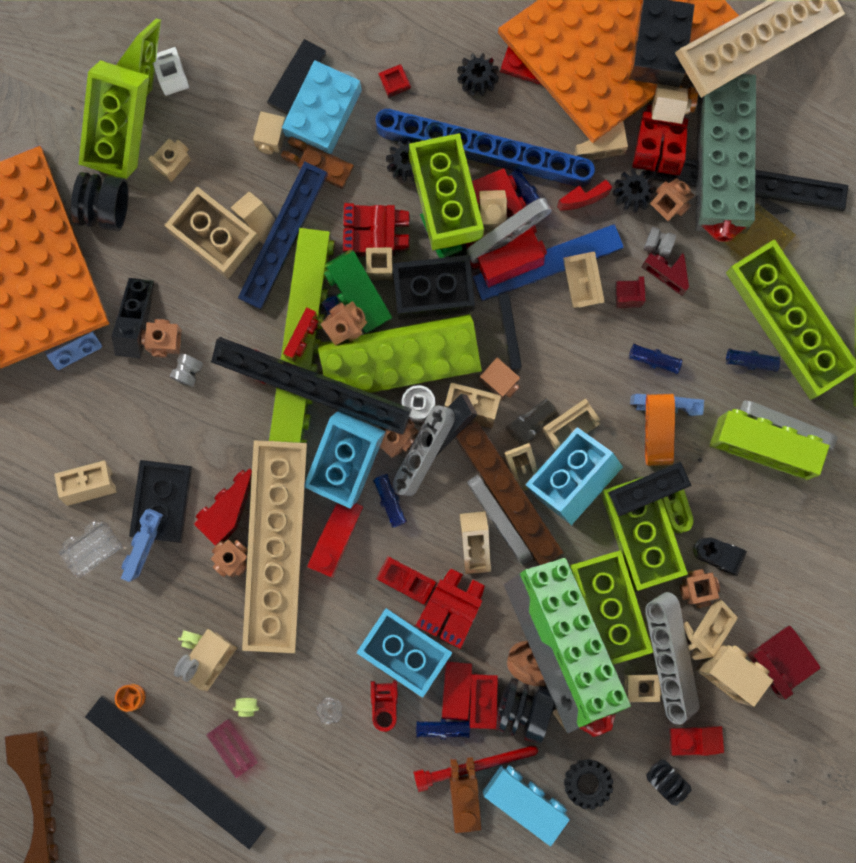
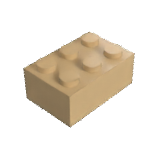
[164,187,260,279]
[695,644,773,707]

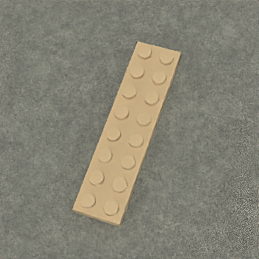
[675,0,845,98]
[242,440,307,653]

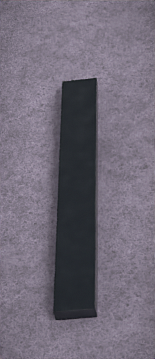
[645,154,849,211]
[211,337,412,435]
[85,696,267,850]

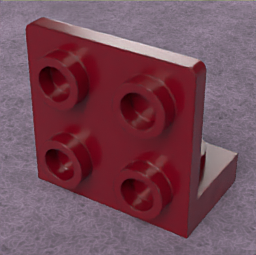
[747,626,820,700]

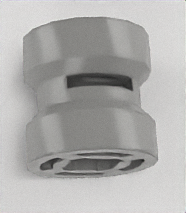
[643,226,676,259]
[170,353,203,387]

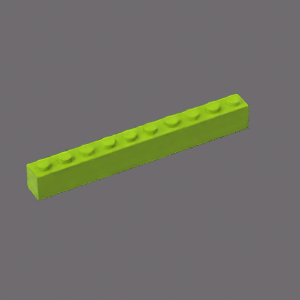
[269,228,335,443]

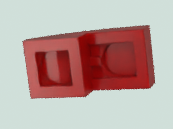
[557,180,612,211]
[376,556,436,605]
[442,662,472,721]

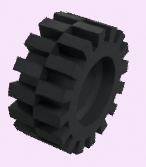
[564,759,614,810]

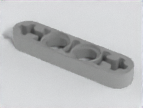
[466,198,552,264]
[740,400,838,450]
[393,405,455,496]
[467,475,533,566]

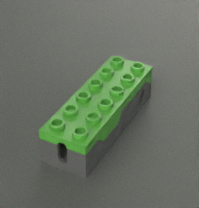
[504,558,631,737]

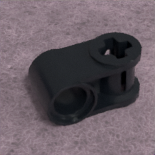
[693,537,747,576]

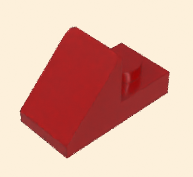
[669,726,724,756]

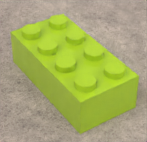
[78,60,149,179]
[409,133,484,250]
[709,409,830,480]
[600,477,688,591]
[569,550,654,665]

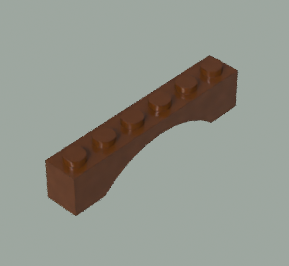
[455,421,563,566]
[5,731,59,863]

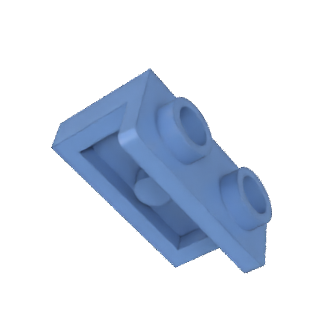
[45,331,102,370]

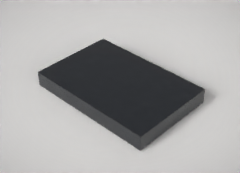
[129,460,192,543]

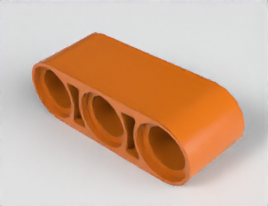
[645,394,675,466]

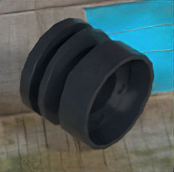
[71,172,129,231]
[496,677,554,744]

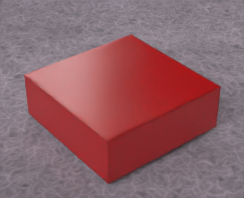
[378,64,411,98]

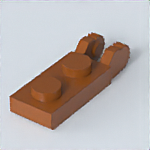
[281,137,354,189]
[449,757,481,833]

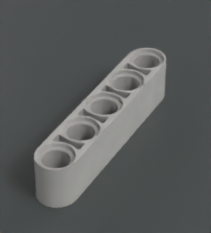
[646,592,699,725]

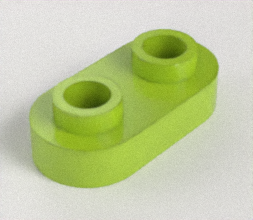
[662,489,693,534]

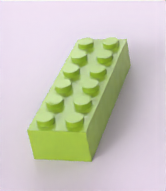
[726,239,856,400]
[318,314,482,393]

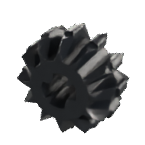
[457,53,499,96]
[386,139,415,184]
[612,169,656,213]
[646,759,692,806]

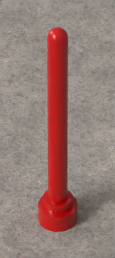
[413,745,538,793]

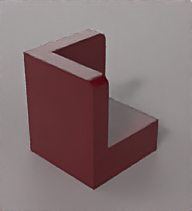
[615,276,646,308]

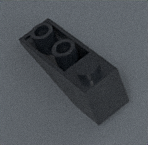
[111,278,154,358]

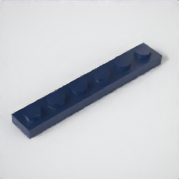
[238,161,328,310]

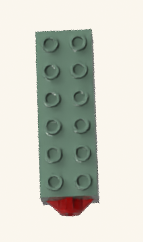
[695,74,756,242]

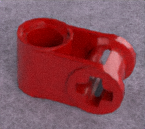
[371,680,398,732]

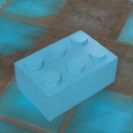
[282,60,362,154]
[305,411,386,509]
[526,427,623,525]
[356,608,452,698]
[482,765,570,847]

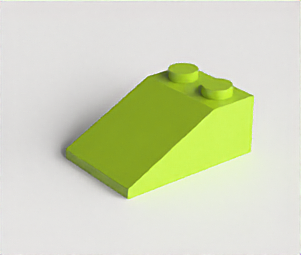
[116,18,161,95]

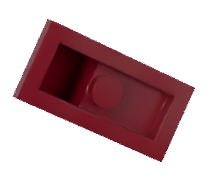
[641,253,689,296]

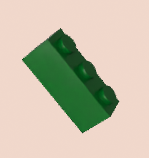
[324,249,392,333]

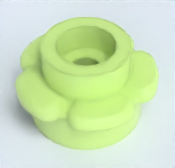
[178,630,202,650]
[233,698,259,717]

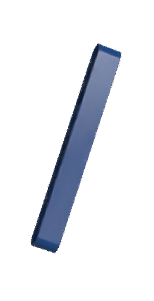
[376,109,595,188]

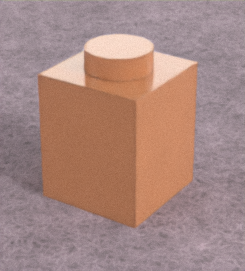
[479,358,520,400]

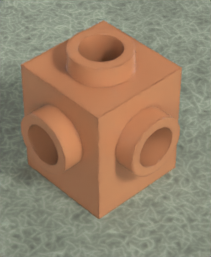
[650,178,695,221]
[321,301,367,346]
[141,319,182,357]
[379,418,419,458]
[211,539,248,577]
[680,569,720,608]

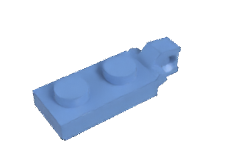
[630,394,704,416]
[121,509,163,582]

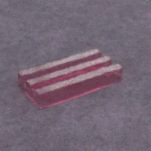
[206,719,258,778]

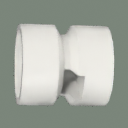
[402,385,435,424]

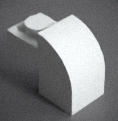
[153,47,189,96]

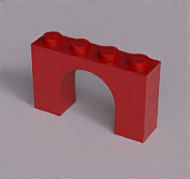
[472,168,547,288]

